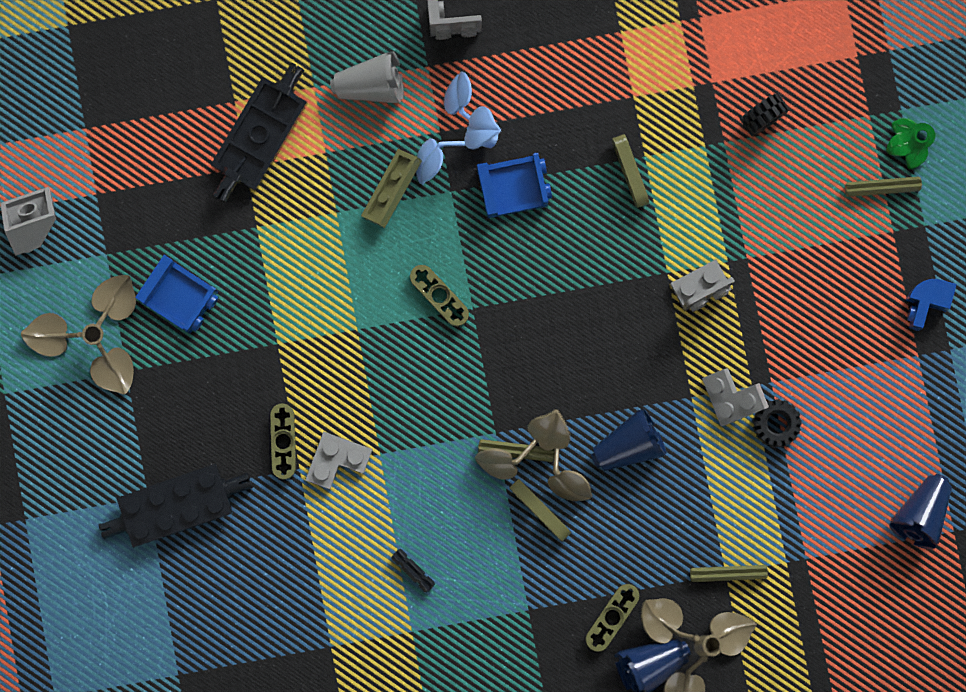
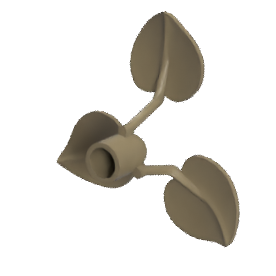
[21,275,136,394]
[474,410,593,501]
[641,598,757,692]

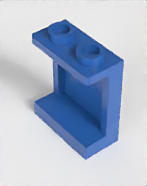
[477,153,552,219]
[135,255,219,334]

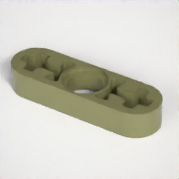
[612,134,649,208]
[410,265,469,327]
[270,404,296,480]
[509,479,571,542]
[586,584,639,651]

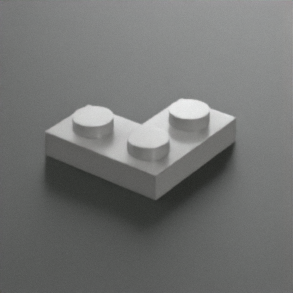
[702,368,769,427]
[305,431,373,490]

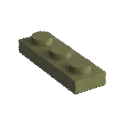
[361,149,422,228]

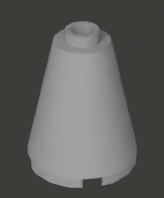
[330,51,404,103]

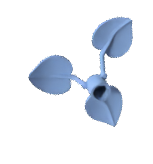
[416,72,501,185]

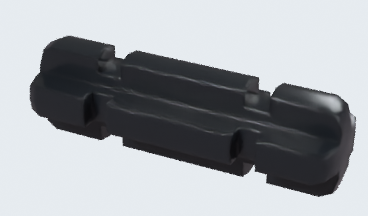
[391,549,435,593]

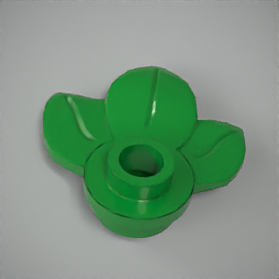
[886,118,936,169]

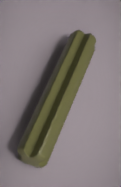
[845,177,922,197]
[478,439,554,462]
[690,565,768,582]

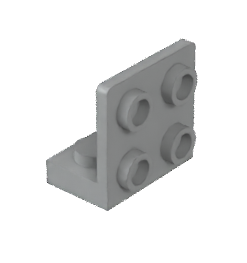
[427,0,482,39]
[670,259,735,312]

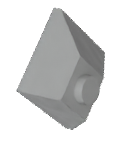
[0,187,56,256]

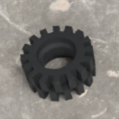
[740,92,790,136]
[753,399,802,448]

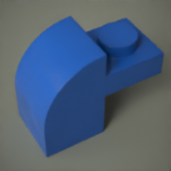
[906,279,957,331]

